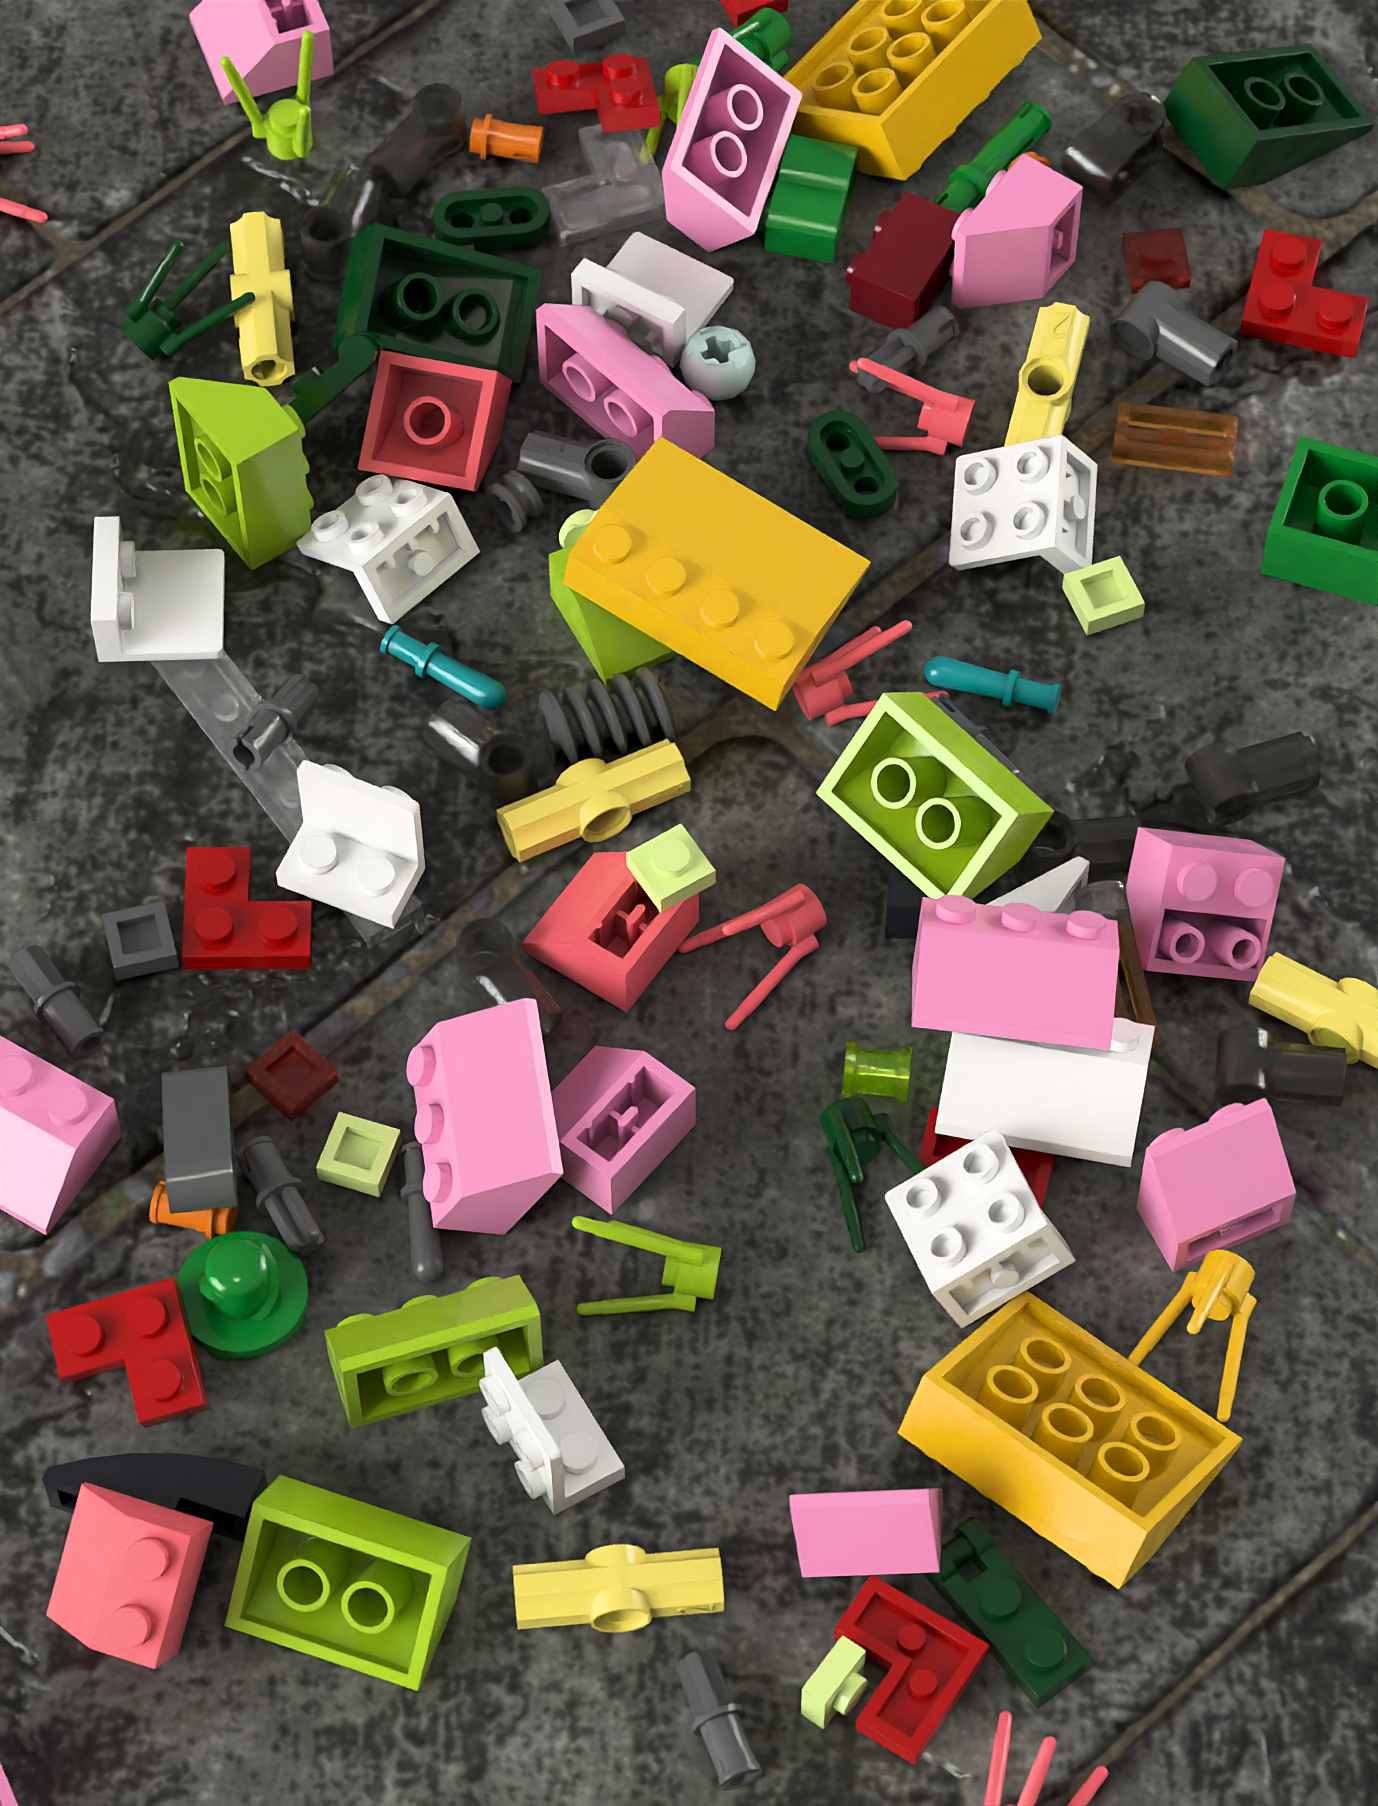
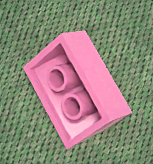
[662,27,803,253]
[536,303,715,463]
[912,895,1119,1050]
[407,998,563,1235]
[0,1036,122,1236]

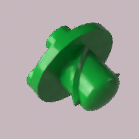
[177,1231,309,1361]

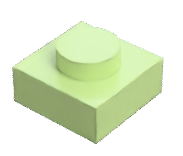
[1062,556,1145,635]
[626,824,716,913]
[316,1112,402,1197]
[801,1635,868,1729]

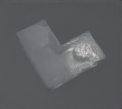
[542,124,666,246]

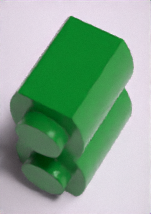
[756,134,859,264]

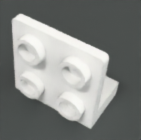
[571,232,733,368]
[949,435,1098,574]
[296,474,480,624]
[91,516,225,662]
[276,760,425,929]
[885,1129,1076,1329]
[479,1347,625,1515]

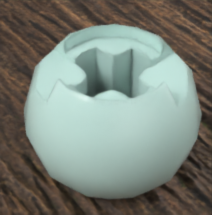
[680,325,756,401]

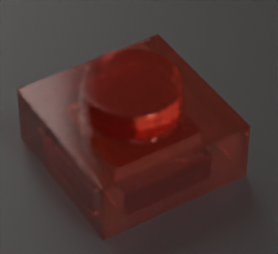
[1122,227,1192,294]
[245,1029,339,1122]

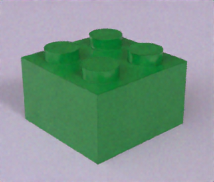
[1260,436,1378,606]

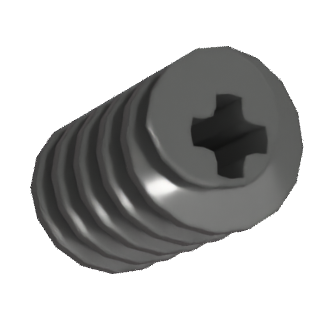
[538,667,676,767]

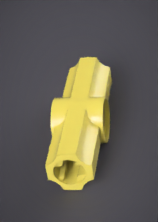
[230,212,295,386]
[1004,302,1090,447]
[496,739,691,862]
[1248,952,1378,1069]
[512,1544,724,1633]

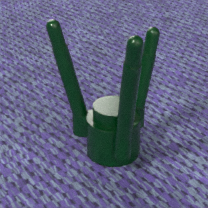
[120,240,256,360]
[819,1097,927,1253]

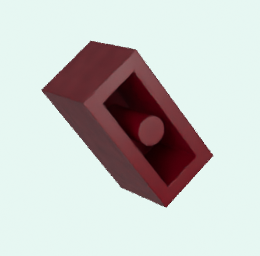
[845,191,961,329]

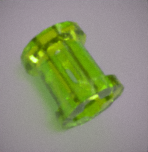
[842,1040,912,1105]

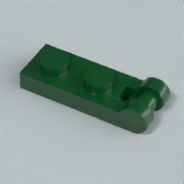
[288,330,383,426]
[923,1517,1093,1709]

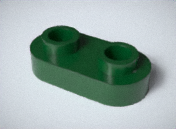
[433,186,551,251]
[808,411,897,519]

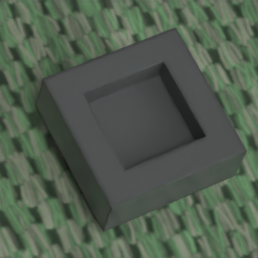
[549,0,626,54]
[102,901,179,981]

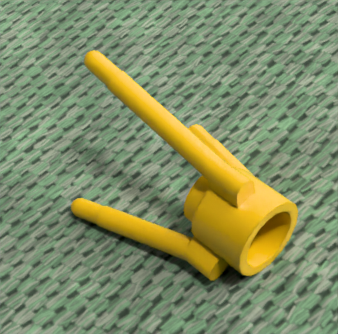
[1127,1249,1257,1423]

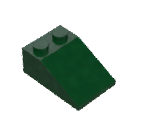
[1159,43,1375,190]
[331,223,542,386]

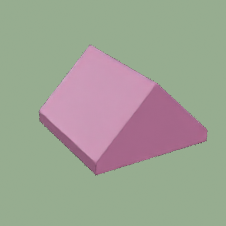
[790,1488,943,1577]

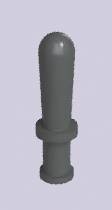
[399,1141,445,1283]

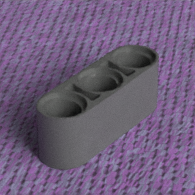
[162,1065,238,1214]

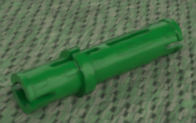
[931,101,1052,214]

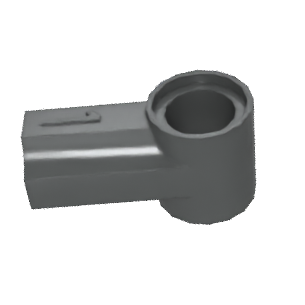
[1110,281,1238,387]
[517,430,637,511]

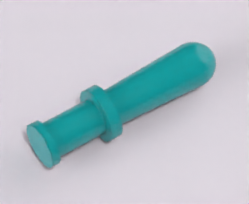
[380,625,507,710]
[924,656,1062,714]

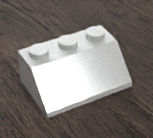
[935,1018,1155,1167]

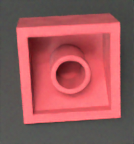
[358,350,512,492]
[46,1482,214,1669]

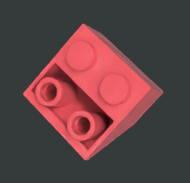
[521,851,699,1013]

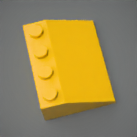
[783,0,1042,181]
[563,436,871,712]
[898,1290,1243,1589]

